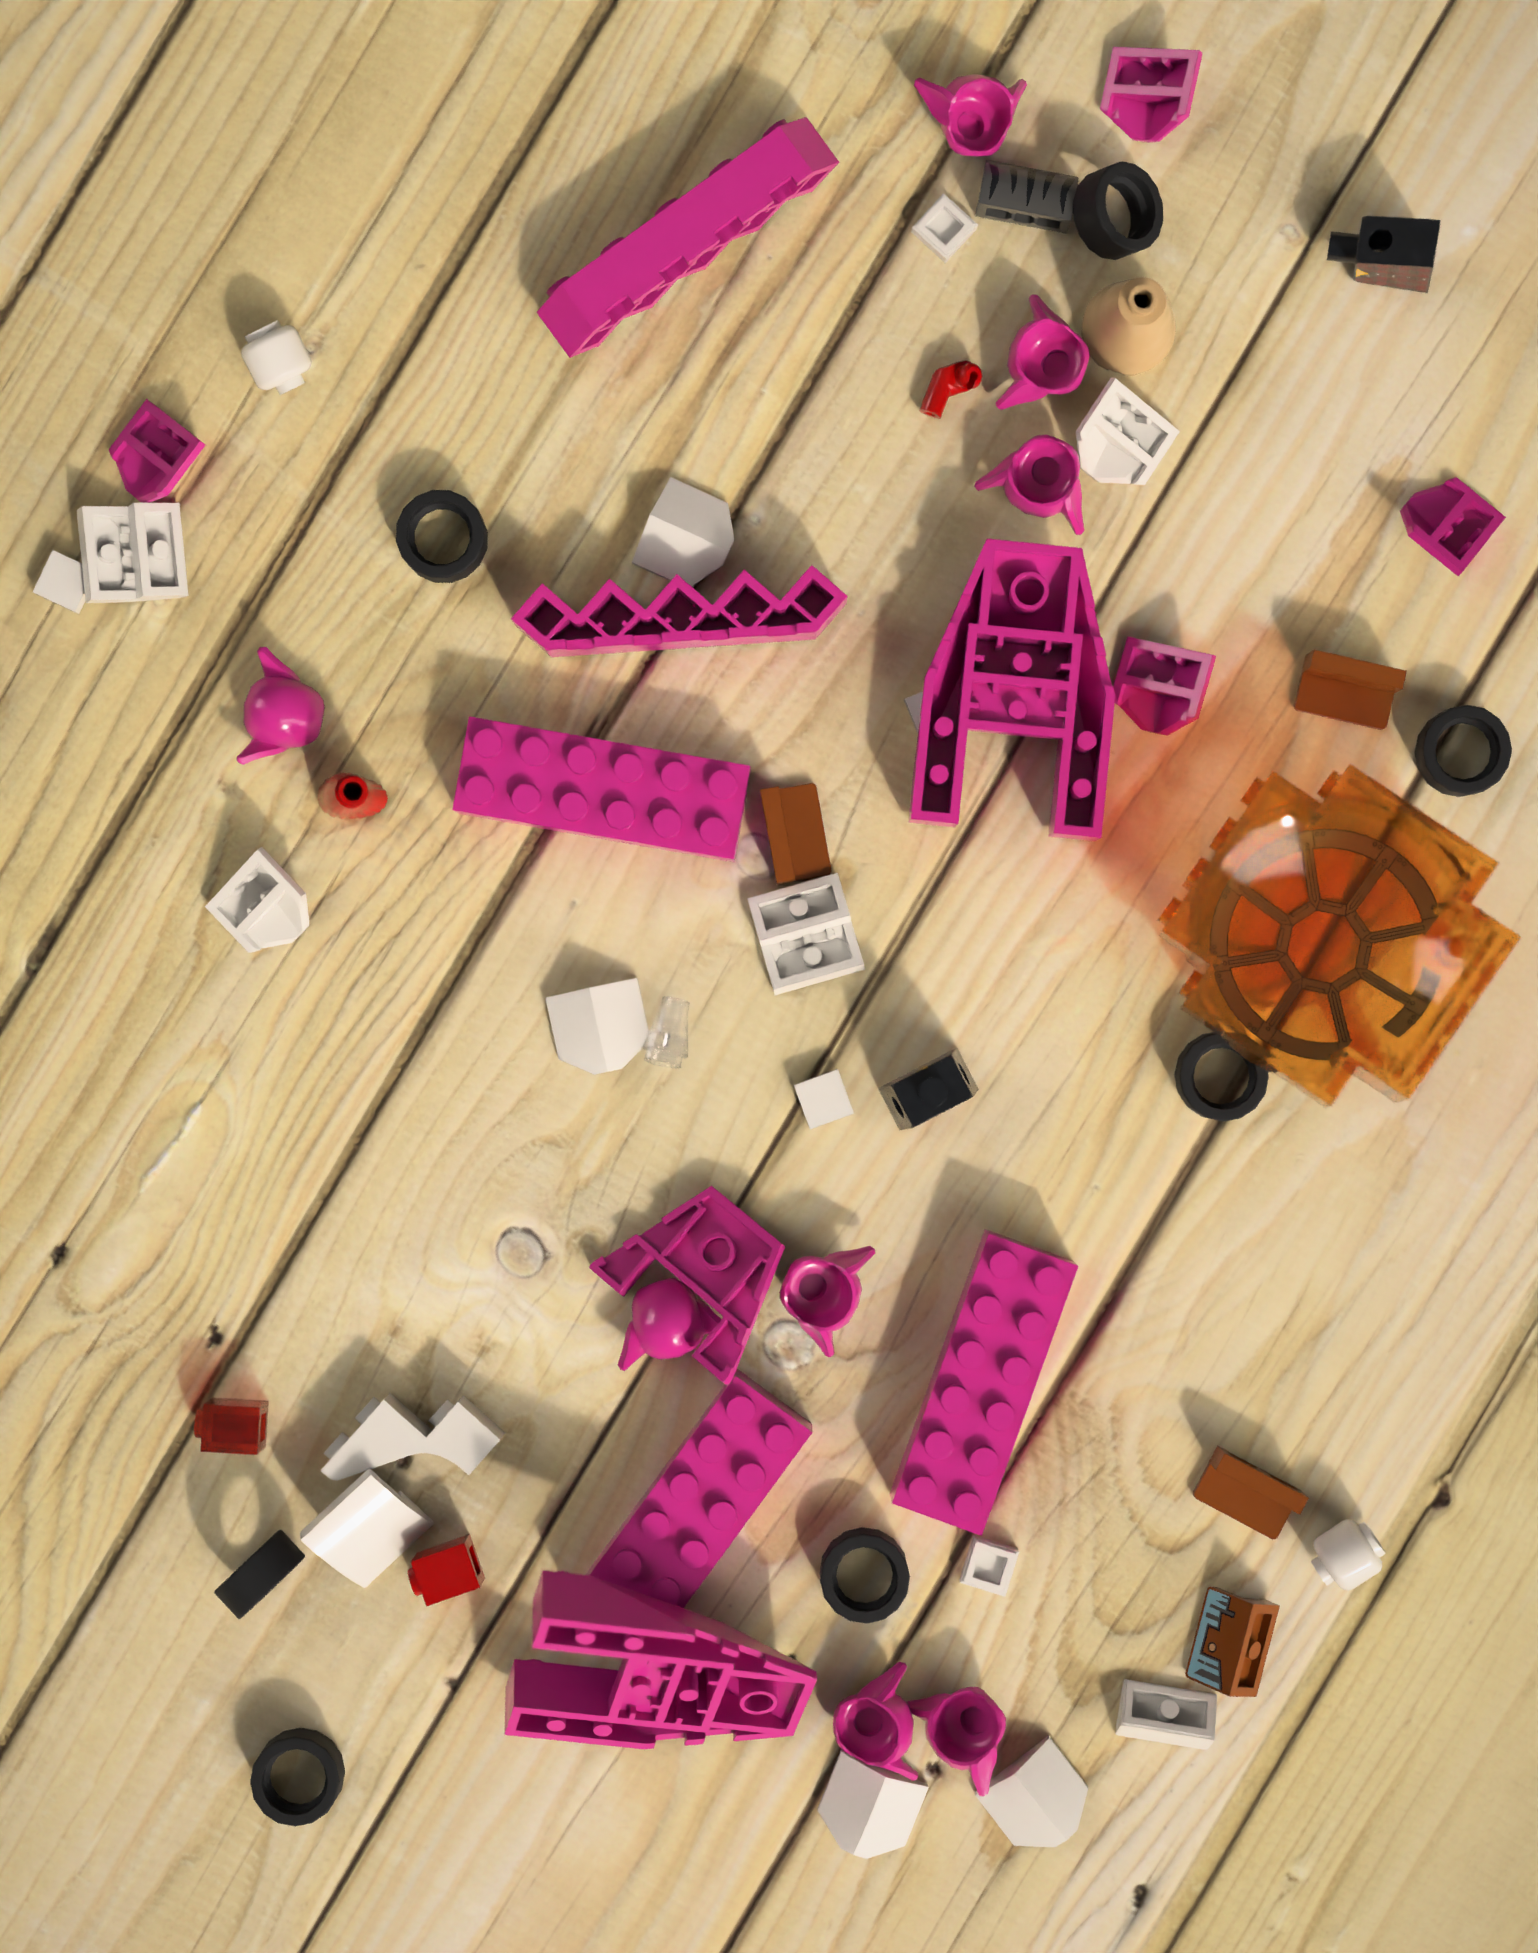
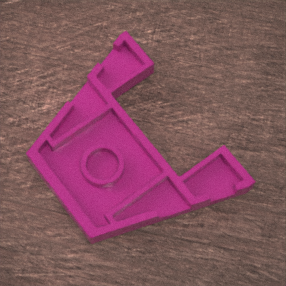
[589,1186,785,1386]

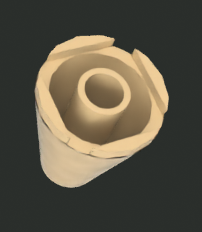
[1081,277,1176,376]

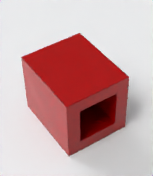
[408,1534,485,1607]

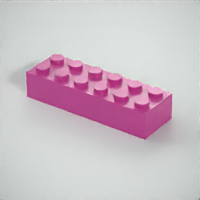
[452,716,751,862]
[890,1229,1079,1536]
[585,1369,813,1608]

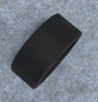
[1073,161,1163,260]
[396,490,488,583]
[1415,705,1512,797]
[1174,1031,1269,1122]
[820,1527,910,1624]
[214,1530,305,1619]
[250,1728,345,1827]

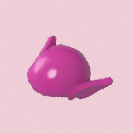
[914,74,1027,157]
[996,294,1090,410]
[974,435,1085,535]
[236,647,325,765]
[779,1246,875,1357]
[617,1278,721,1371]
[833,1662,918,1781]
[906,1687,1006,1797]

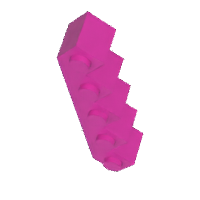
[537,117,839,358]
[511,565,848,657]

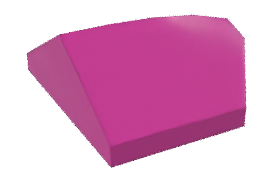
[1100,47,1203,143]
[109,399,206,503]
[1400,477,1506,577]
[1113,636,1216,736]

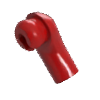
[919,360,983,419]

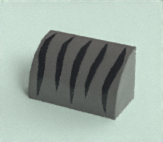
[975,160,1078,234]

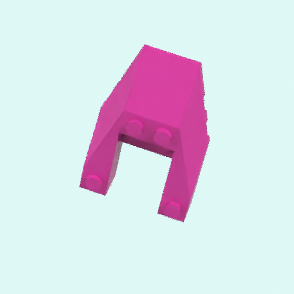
[908,539,1115,841]
[504,1570,817,1749]

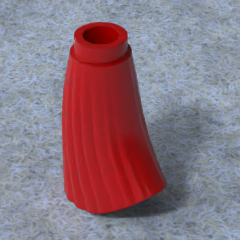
[318,772,388,819]

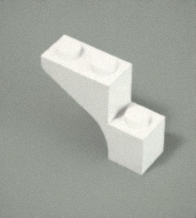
[320,1393,505,1480]

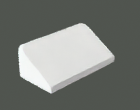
[1115,1679,1217,1750]

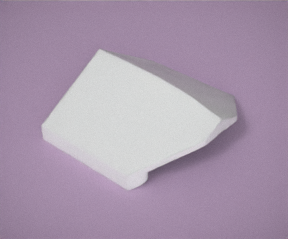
[1076,377,1180,485]
[632,477,734,588]
[205,847,310,953]
[546,978,651,1075]
[974,1735,1088,1848]
[818,1749,929,1859]

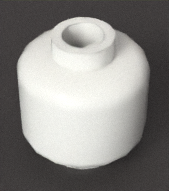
[241,320,312,395]
[1311,1519,1386,1591]

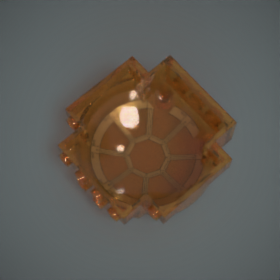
[1158,764,1521,1108]

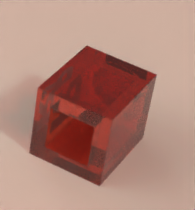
[194,1397,269,1455]

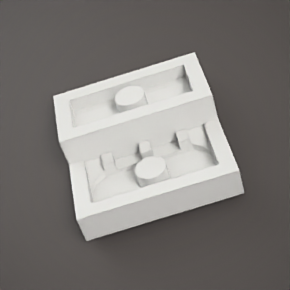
[77,502,188,603]
[747,873,865,995]
[300,1468,433,1588]

